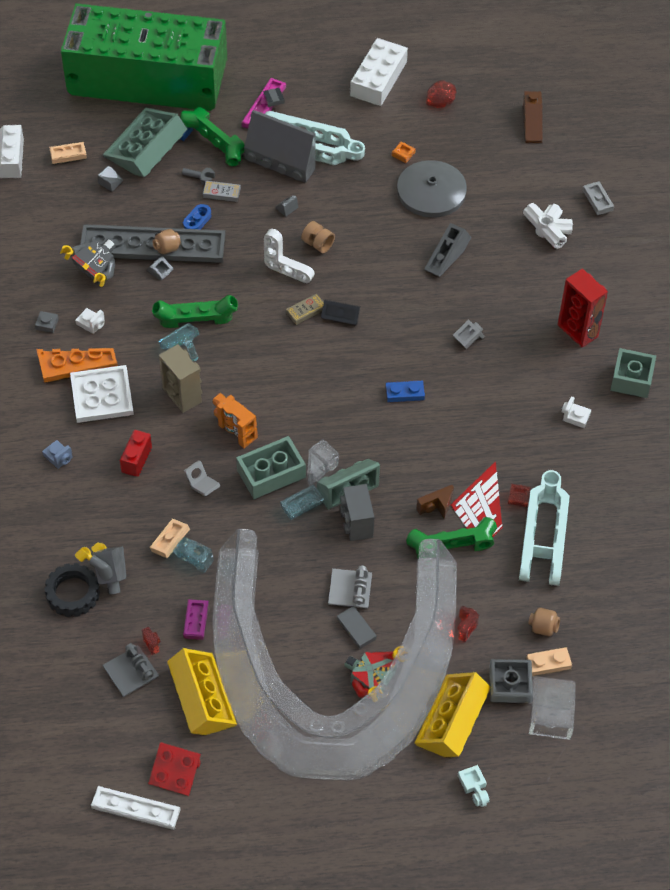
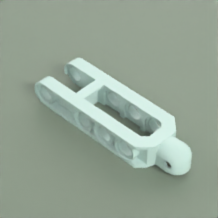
[265,111,365,165]
[519,470,569,586]

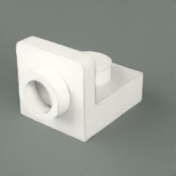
[75,308,105,334]
[562,397,591,428]

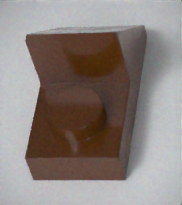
[416,485,454,519]

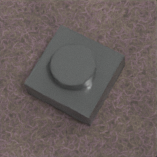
[35,311,59,333]

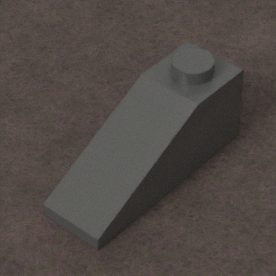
[424,223,472,277]

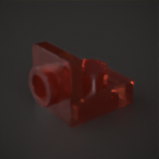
[458,605,479,642]

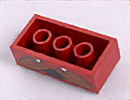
[557,268,608,348]

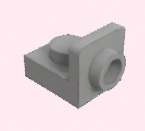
[453,319,485,349]

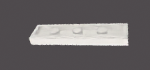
[91,786,180,830]

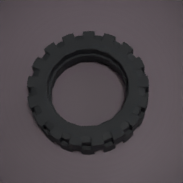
[45,563,100,617]

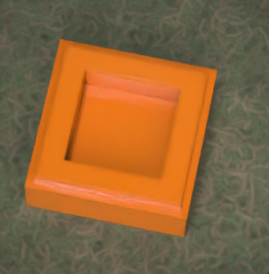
[392,142,416,163]

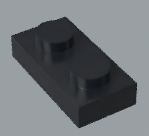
[321,299,361,325]

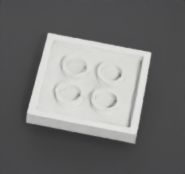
[70,365,134,423]

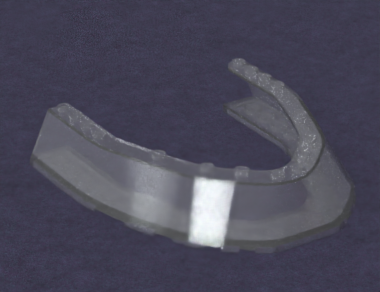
[213,529,457,780]

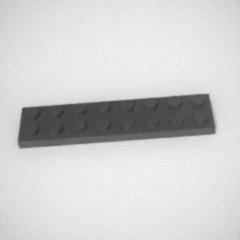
[81,224,225,263]

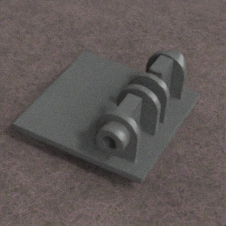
[102,643,159,697]

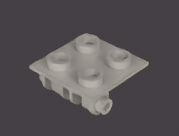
[328,566,372,608]

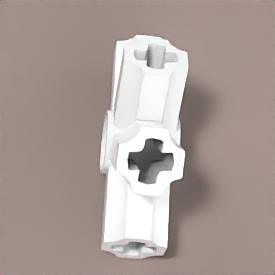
[523,203,573,249]

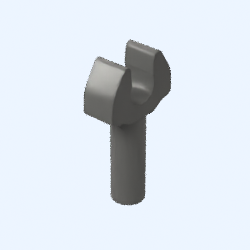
[182,168,215,185]

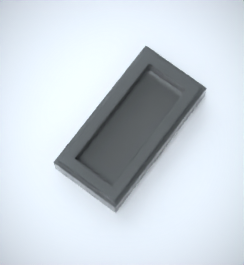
[337,606,377,649]

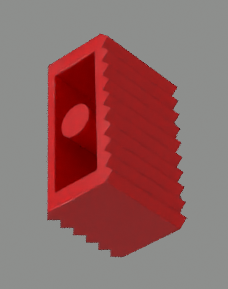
[119,430,152,477]

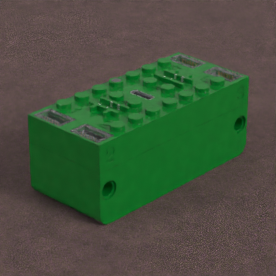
[61,4,227,111]

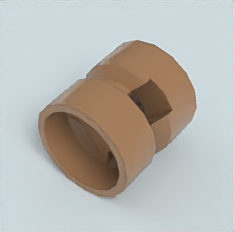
[301,221,335,253]

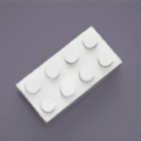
[350,38,408,106]

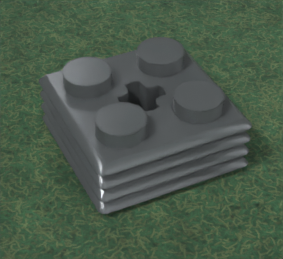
[489,659,533,703]

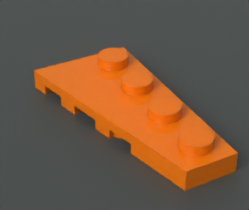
[36,348,118,383]

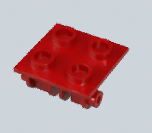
[148,742,201,796]

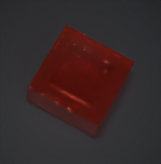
[508,484,531,507]
[142,626,161,655]

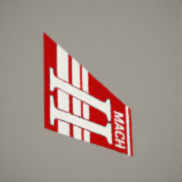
[451,461,502,537]

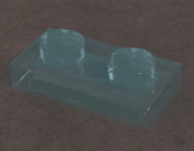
[280,484,324,520]

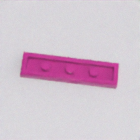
[242,78,286,129]

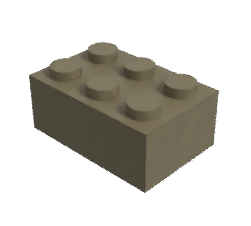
[159,344,202,413]

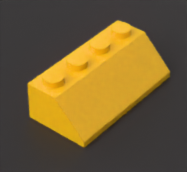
[167,648,237,735]
[415,672,491,757]

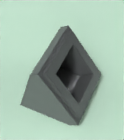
[275,195,298,217]

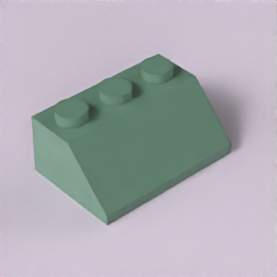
[317,459,380,510]

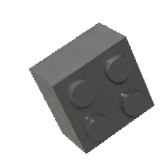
[340,484,375,541]

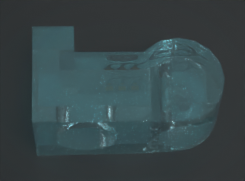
[173,537,214,573]

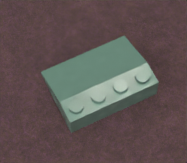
[103,108,187,177]

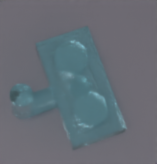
[158,323,199,361]

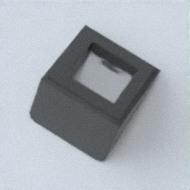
[146,256,173,280]

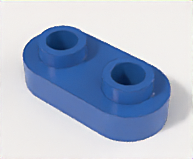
[183,204,211,230]

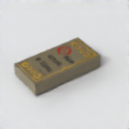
[286,294,324,325]

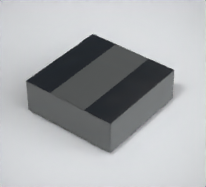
[263,88,285,107]

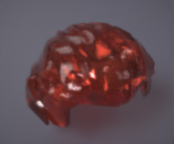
[426,80,457,108]

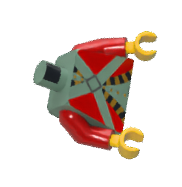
[345,646,408,703]

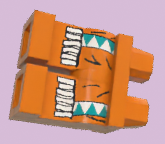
[213,393,258,448]

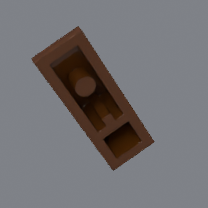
[522,91,543,143]

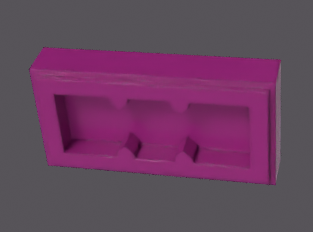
[183,599,209,640]

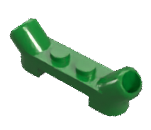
[180,107,245,166]
[152,295,238,328]
[406,517,497,560]

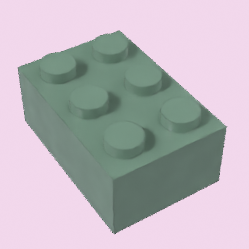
[236,436,306,499]

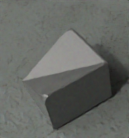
[97,166,123,192]

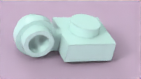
[458,765,489,807]

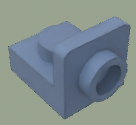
[42,440,73,469]

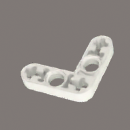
[264,229,315,283]

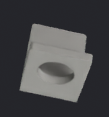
[184,460,220,496]

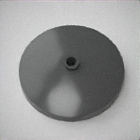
[397,160,467,218]

